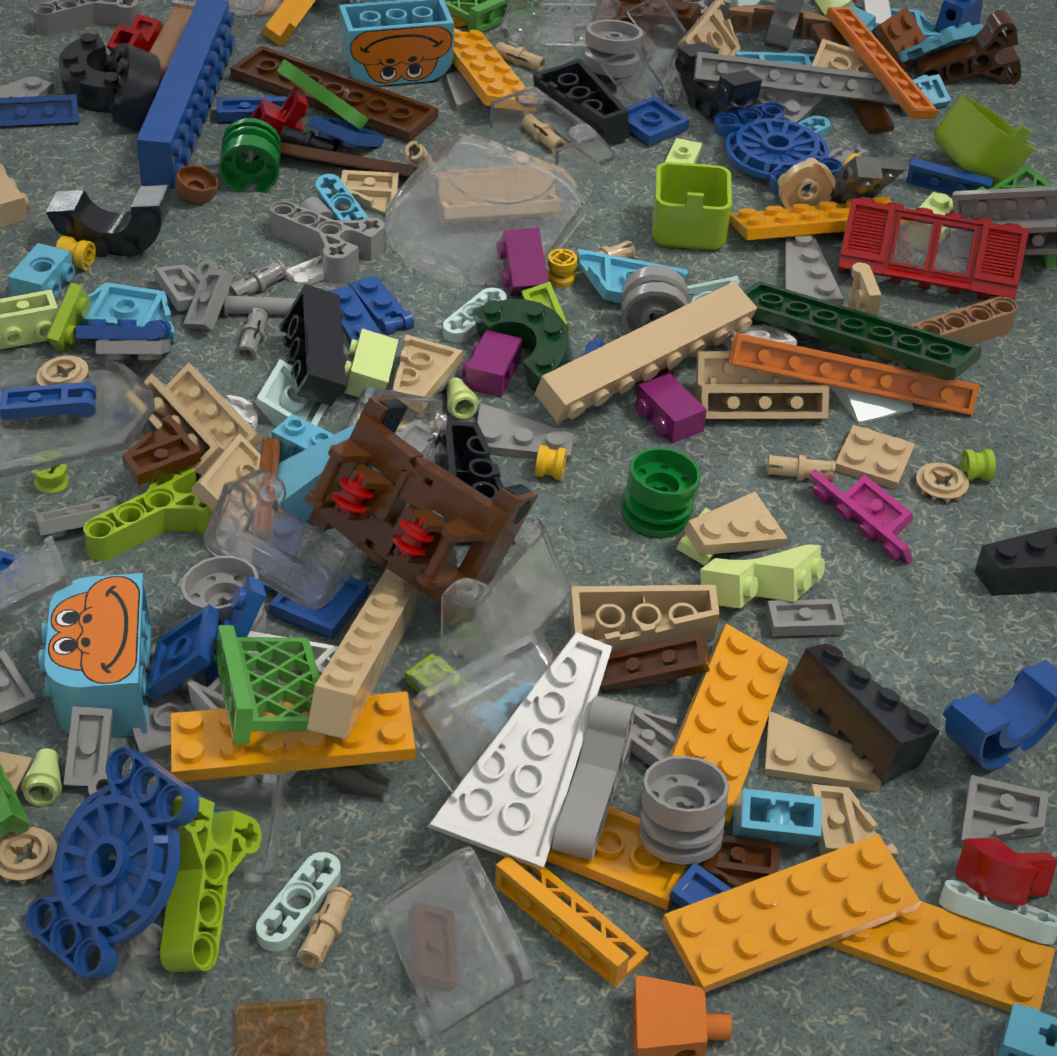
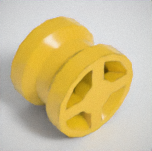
[535,444,567,481]

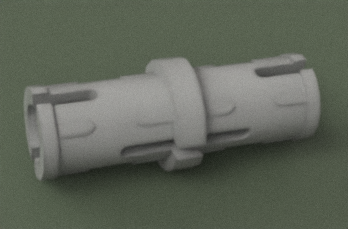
[229,259,287,296]
[236,308,268,360]

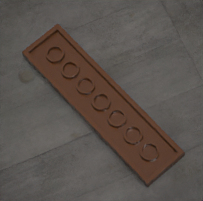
[230,46,438,142]

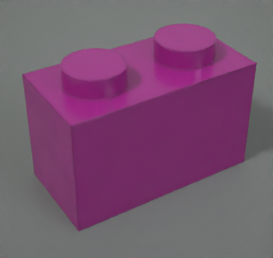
[496,227,548,296]
[462,330,522,398]
[635,373,707,444]

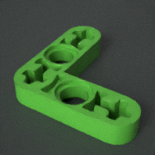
[277,59,369,130]

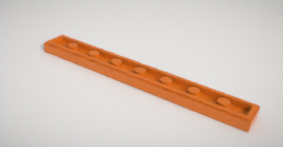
[826,7,938,119]
[727,333,980,416]

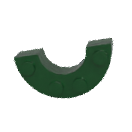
[472,299,573,392]

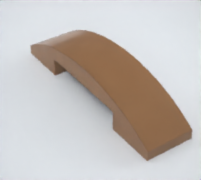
[728,5,829,40]

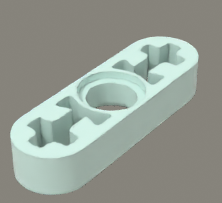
[443,288,507,343]
[256,852,341,952]
[939,880,1057,945]

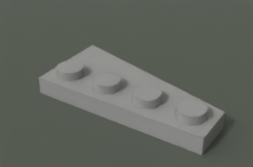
[784,234,844,305]

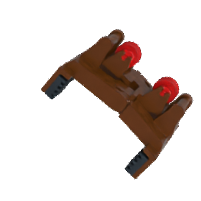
[305,395,538,623]

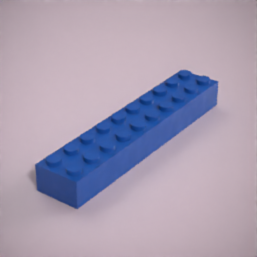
[136,0,235,189]

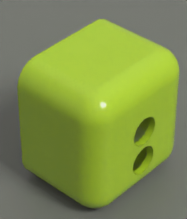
[934,94,1035,186]
[652,162,732,251]

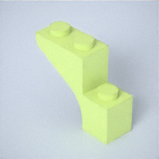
[700,544,825,609]

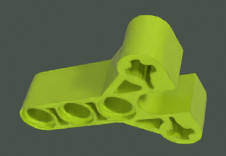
[83,466,223,561]
[160,796,262,973]

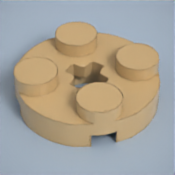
[778,158,836,209]

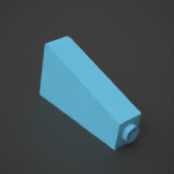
[277,424,397,523]

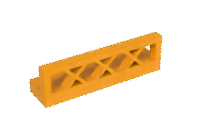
[261,0,316,46]
[495,855,649,987]

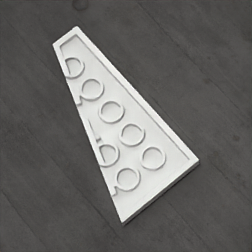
[427,632,612,870]

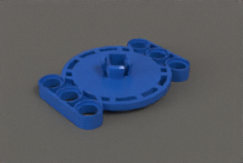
[714,102,843,194]
[26,747,199,980]

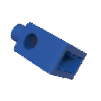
[935,0,983,33]

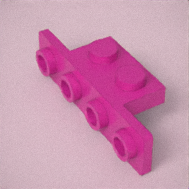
[810,469,914,564]

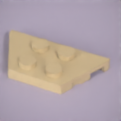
[677,0,741,56]

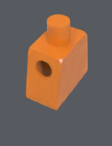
[632,976,732,1056]

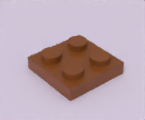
[873,6,927,70]

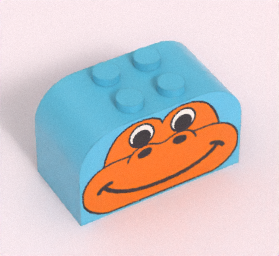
[339,0,454,86]
[39,573,152,738]

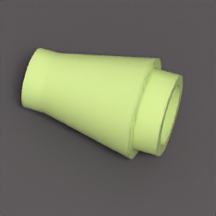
[446,378,479,419]
[21,748,62,806]

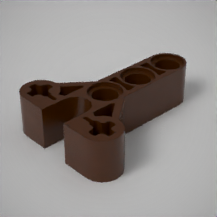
[914,10,1021,84]

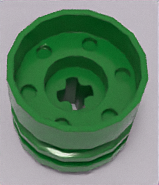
[219,118,281,193]
[621,447,701,538]

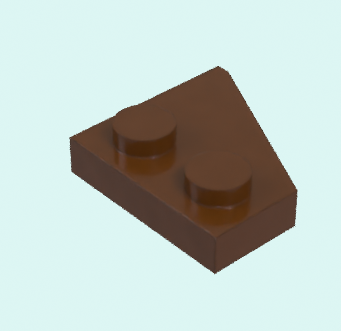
[122,414,201,485]

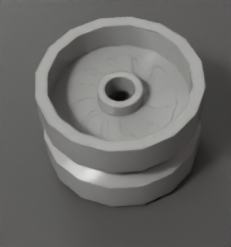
[583,19,643,76]
[621,265,688,334]

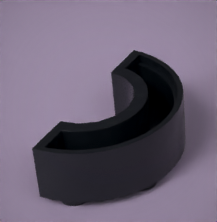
[59,33,119,113]
[101,42,161,132]
[675,42,762,119]
[46,185,171,257]

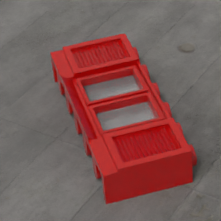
[837,197,1029,300]

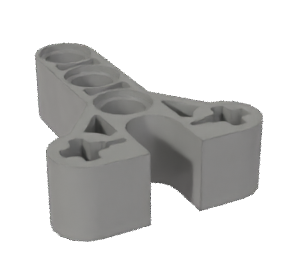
[33,0,140,35]
[765,0,804,49]
[270,201,385,283]
[552,696,635,861]

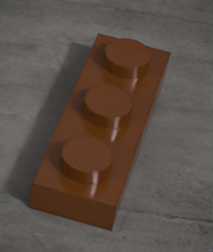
[599,632,710,693]

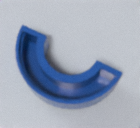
[943,660,1057,770]

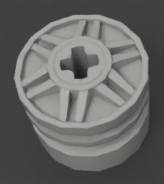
[181,556,267,652]
[639,756,729,865]

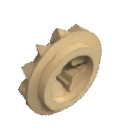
[36,356,90,386]
[915,463,969,504]
[0,827,57,886]

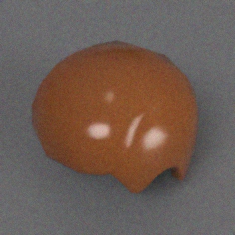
[174,164,219,204]

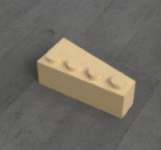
[569,585,720,652]

